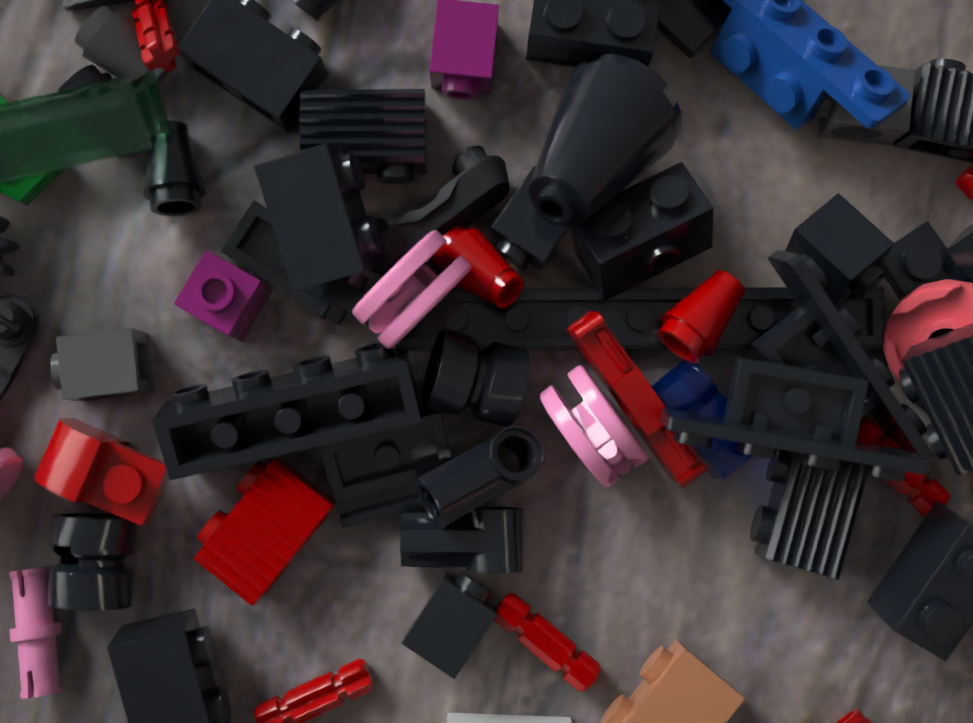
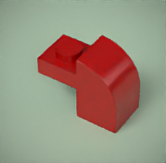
[34,418,169,526]

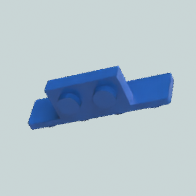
[710,0,910,131]

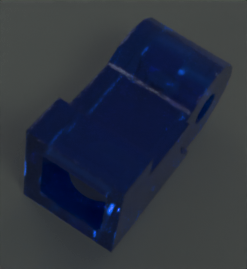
[651,360,753,480]

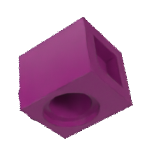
[429,0,499,100]
[174,249,273,342]

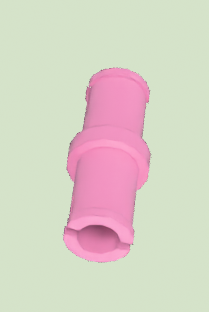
[9,567,63,699]

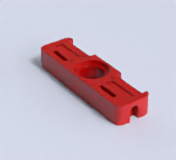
[566,310,708,488]

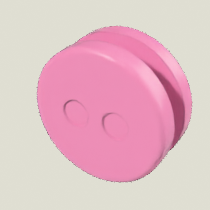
[353,230,471,349]
[540,365,648,488]

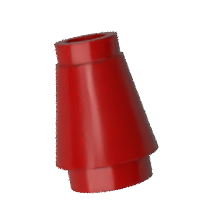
[433,226,524,309]
[657,270,745,364]

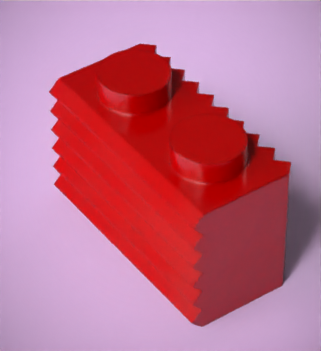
[193,458,337,607]

